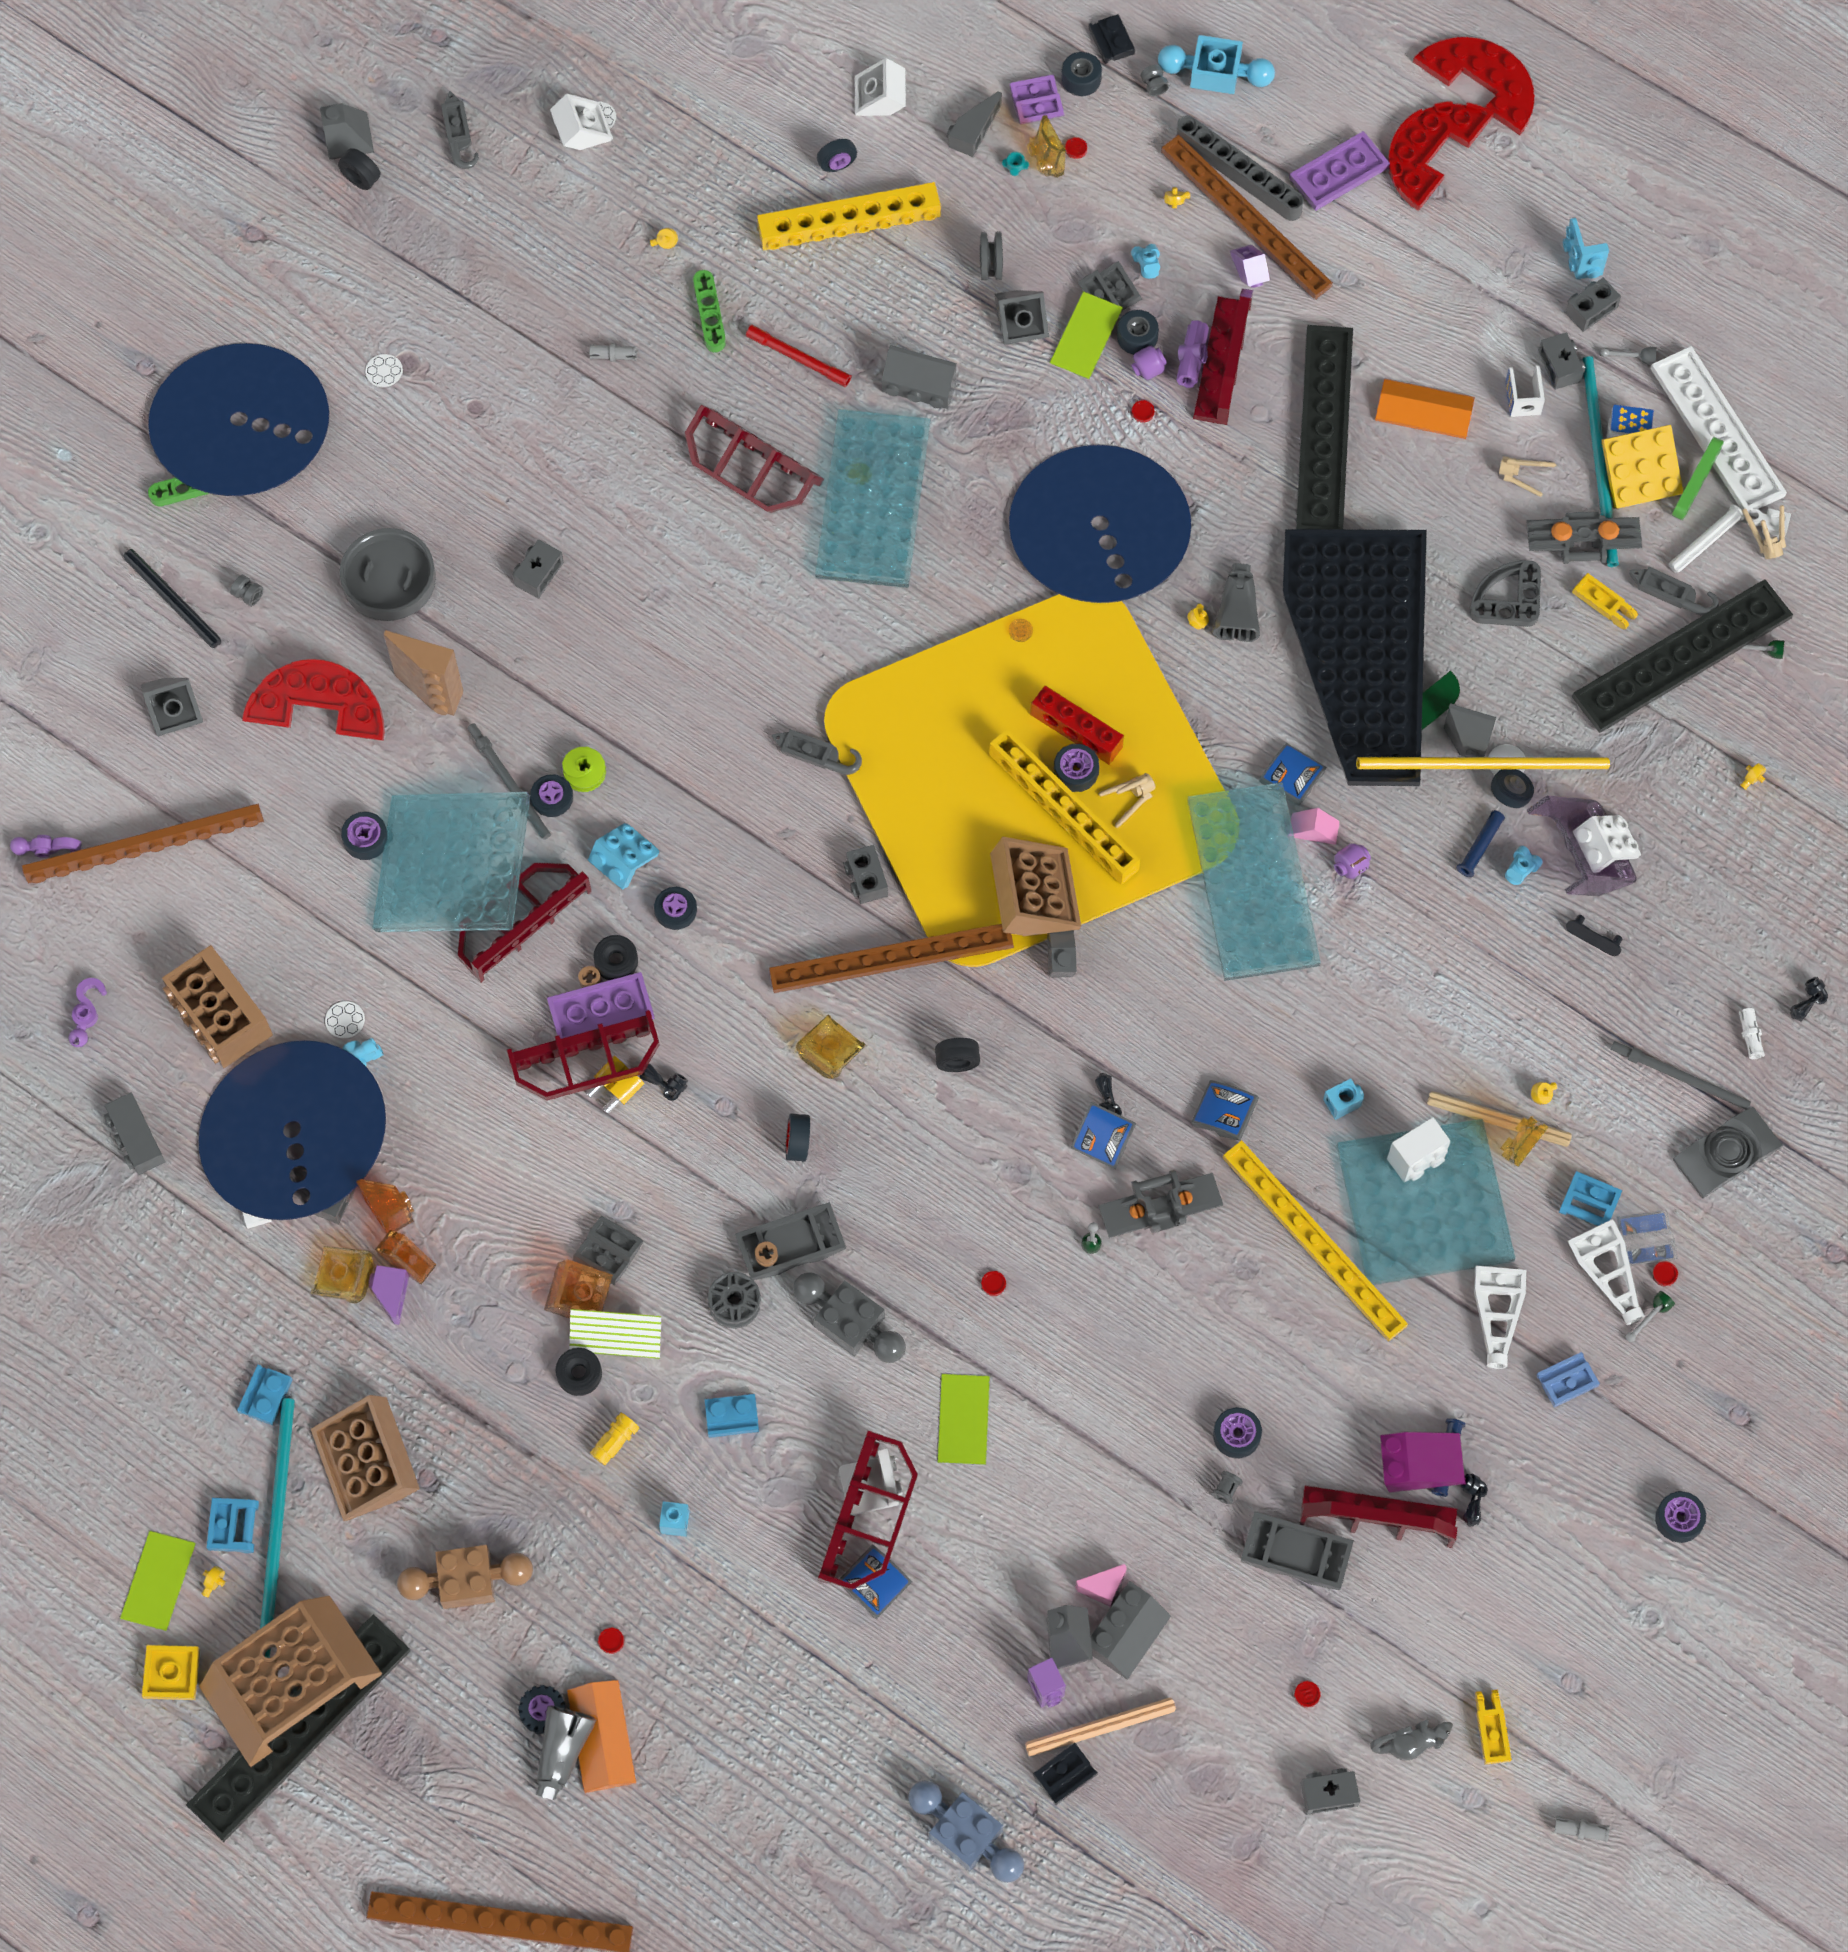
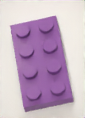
[1289,131,1390,211]
[547,972,655,1039]

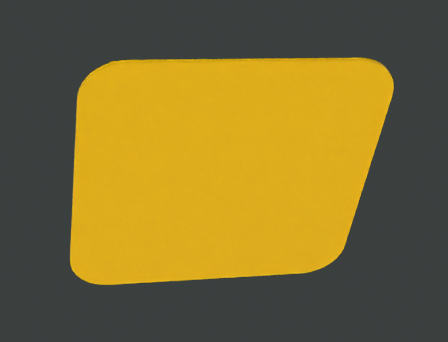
[824,594,1239,967]

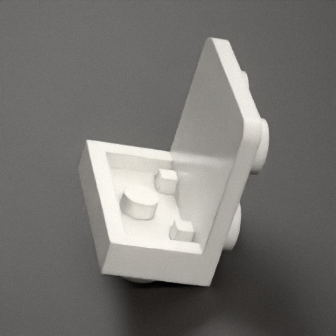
[1572,815,1641,873]
[839,1449,903,1515]

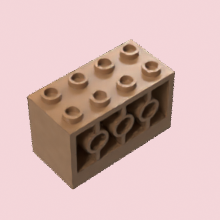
[162,945,273,1068]

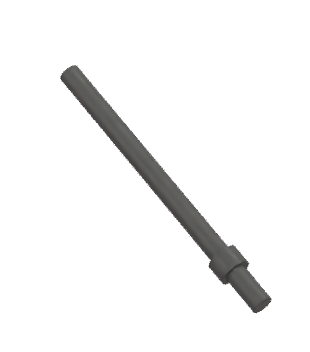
[467,723,551,840]
[1610,1041,1751,1110]

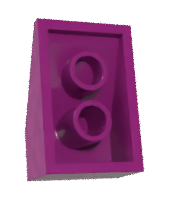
[1380,1432,1465,1493]

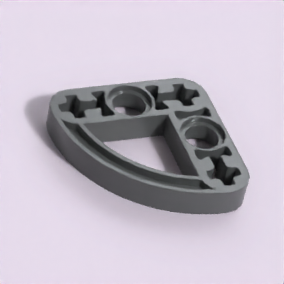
[1470,560,1541,627]

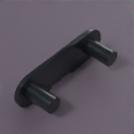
[1566,915,1623,956]

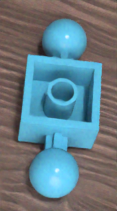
[1158,35,1275,94]

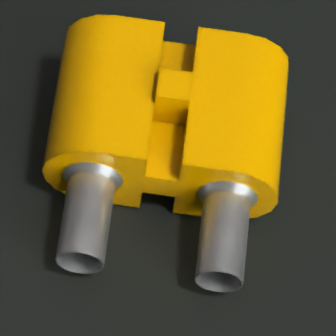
[585,1055,645,1114]

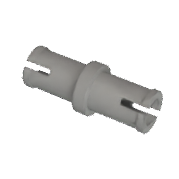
[589,343,637,362]
[1554,1816,1610,1842]

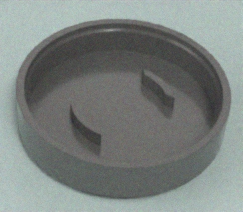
[340,528,436,621]

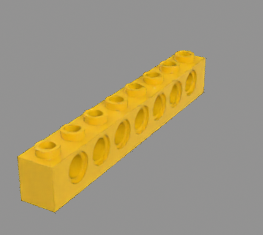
[757,182,941,250]
[989,728,1140,885]

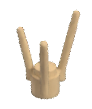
[1499,456,1556,497]
[1742,505,1786,559]
[1099,773,1155,828]

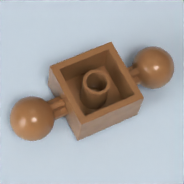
[397,1545,533,1609]

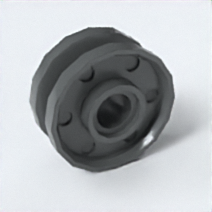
[980,231,1003,280]
[708,1272,761,1329]

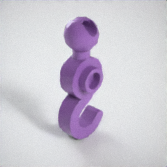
[10,835,82,858]
[68,978,107,1047]

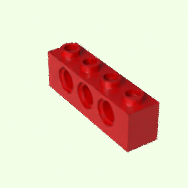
[1031,686,1124,765]

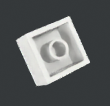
[1387,1117,1450,1183]

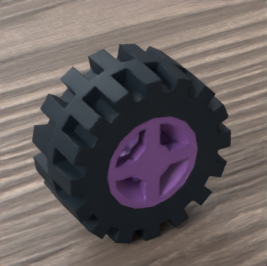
[518,1685,566,1735]

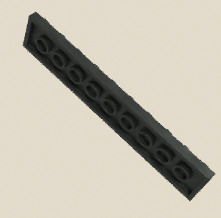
[1296,325,1353,529]
[1572,579,1793,733]
[186,1614,411,1843]

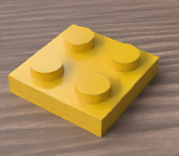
[142,1645,200,1700]

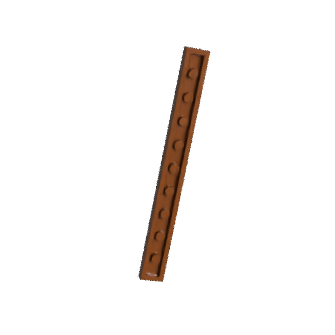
[1161,134,1333,300]
[22,803,264,883]
[769,924,1014,993]
[366,1891,634,1952]

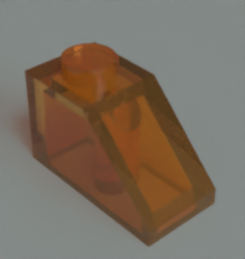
[375,1230,436,1285]

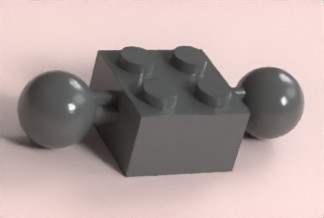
[793,1272,906,1363]

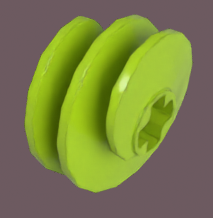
[562,747,606,792]

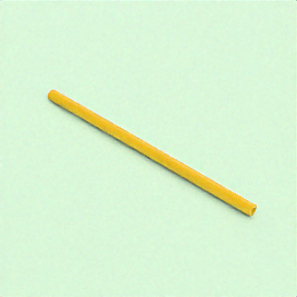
[1356,757,1610,769]

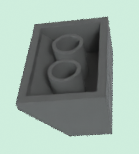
[882,345,957,409]
[1091,1581,1171,1680]

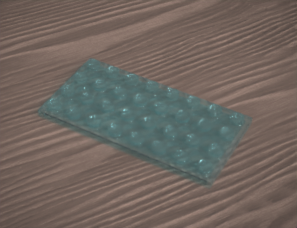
[815,409,931,588]
[1187,782,1321,981]

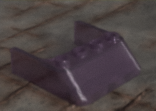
[1527,795,1637,896]

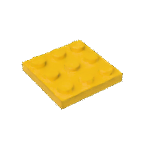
[1601,425,1683,509]

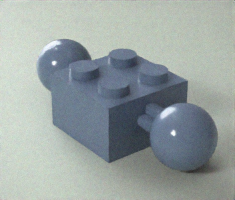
[908,1781,1024,1883]

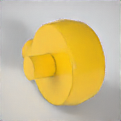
[1164,187,1191,209]
[650,227,678,249]
[1187,604,1209,630]
[1740,763,1766,790]
[1531,1082,1557,1105]
[202,1566,226,1598]

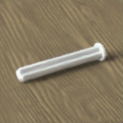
[1669,505,1745,573]

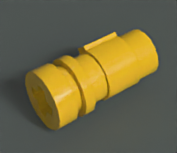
[590,1412,640,1466]

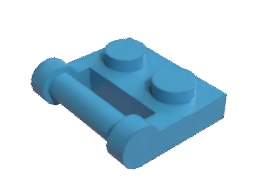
[1559,1171,1623,1226]
[206,1498,259,1553]

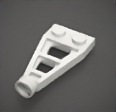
[1568,1219,1645,1325]
[1474,1266,1526,1369]

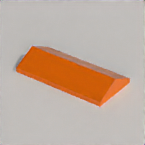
[1375,379,1475,439]
[567,1680,636,1793]

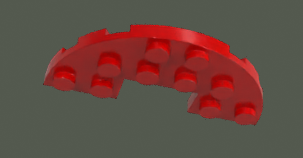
[1413,37,1535,135]
[1388,101,1494,211]
[242,659,385,741]

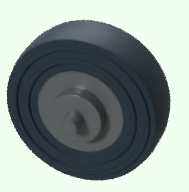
[1491,769,1534,808]

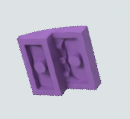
[1009,74,1064,125]

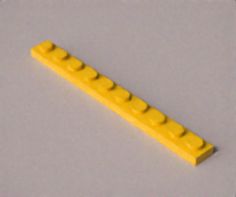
[1223,1140,1408,1342]

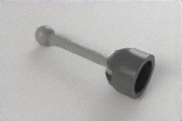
[1600,347,1657,365]

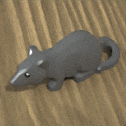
[1370,1720,1453,1761]

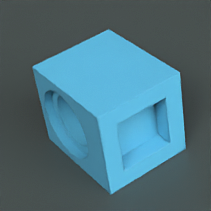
[1323,1078,1364,1120]
[659,1502,690,1537]

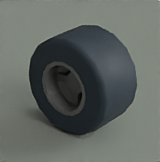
[1061,51,1102,97]
[1117,310,1159,355]

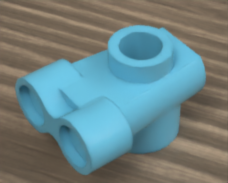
[1131,244,1160,279]
[1505,846,1543,885]
[342,1038,384,1066]

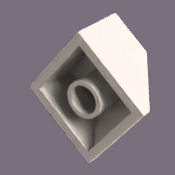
[855,58,906,116]
[550,94,613,150]

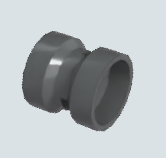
[1141,65,1169,97]
[230,574,264,607]

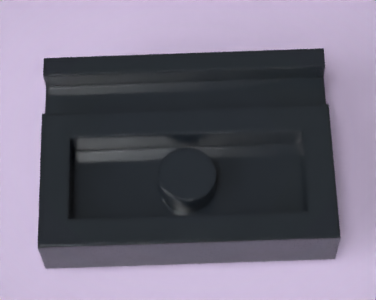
[1088,14,1135,64]
[1033,1743,1098,1806]

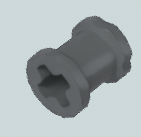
[1211,1471,1243,1505]

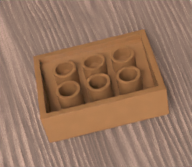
[384,630,463,716]
[990,837,1081,936]
[311,1395,420,1521]

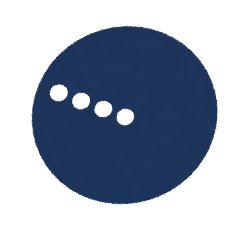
[148,343,330,496]
[1009,445,1191,603]
[198,1040,386,1220]

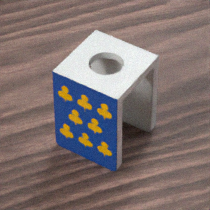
[1505,365,1545,417]
[1607,405,1654,438]

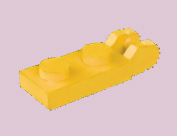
[1572,573,1638,630]
[1475,1689,1512,1765]

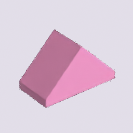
[1288,808,1340,845]
[1076,1564,1127,1607]

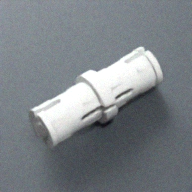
[1739,1008,1765,1059]

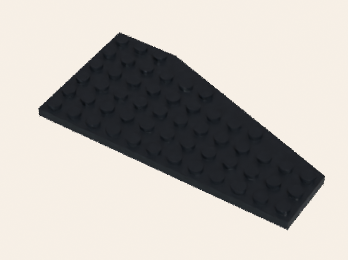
[1283,529,1427,786]

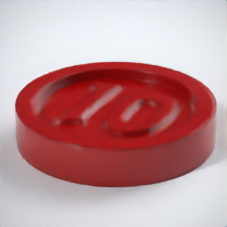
[1065,137,1088,159]
[1132,400,1155,423]
[1652,1261,1678,1287]
[981,1271,1006,1296]
[598,1627,624,1654]
[1294,1681,1321,1708]

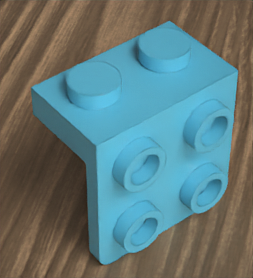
[1563,218,1609,280]
[588,823,659,890]

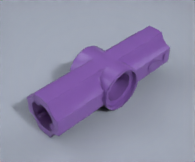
[1176,320,1209,388]

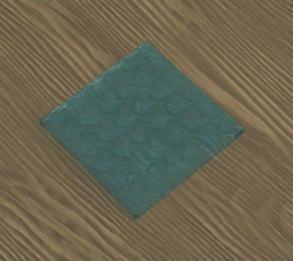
[372,792,530,932]
[1337,1119,1516,1285]

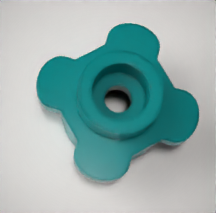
[1002,152,1029,176]

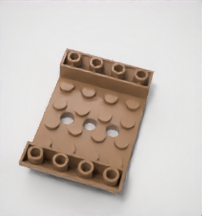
[199,1595,382,1767]

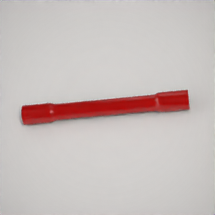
[746,325,852,388]

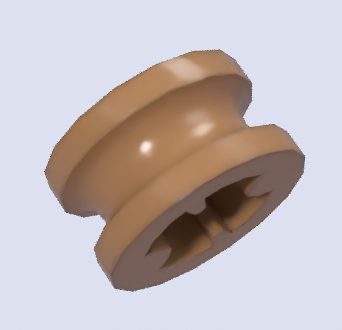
[578,966,601,988]
[755,1241,778,1267]

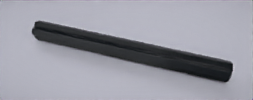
[123,549,222,648]

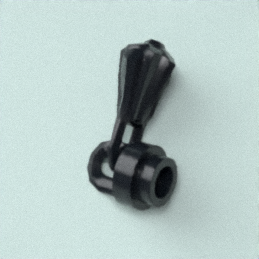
[1790,977,1828,1022]
[639,1064,688,1101]
[1095,1073,1122,1116]
[1460,1474,1488,1527]

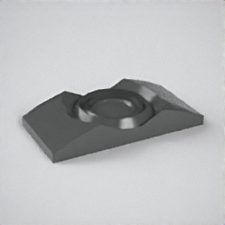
[1673,1107,1783,1199]
[735,1202,846,1280]
[1241,1511,1354,1590]

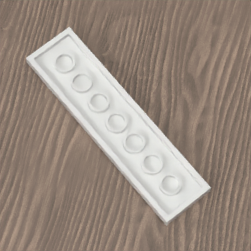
[1650,346,1787,513]

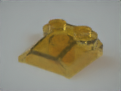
[1027,115,1066,178]
[796,1014,866,1079]
[1500,1116,1548,1168]
[310,1246,373,1304]

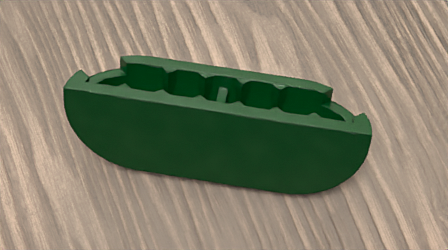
[1422,670,1460,730]

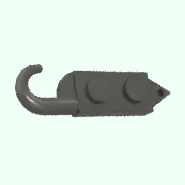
[441,91,479,169]
[1629,567,1719,616]
[772,729,862,775]

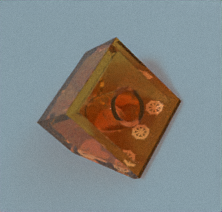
[356,1179,414,1237]
[544,1259,613,1319]

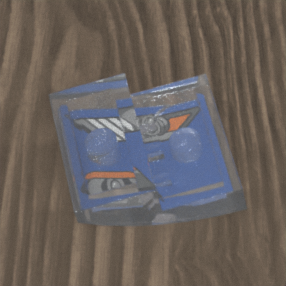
[1617,1210,1678,1266]

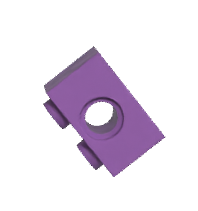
[1027,1658,1066,1708]

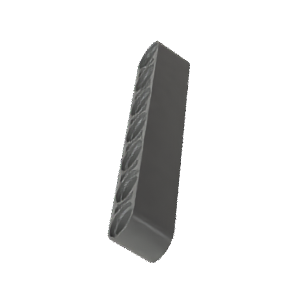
[1176,116,1304,221]

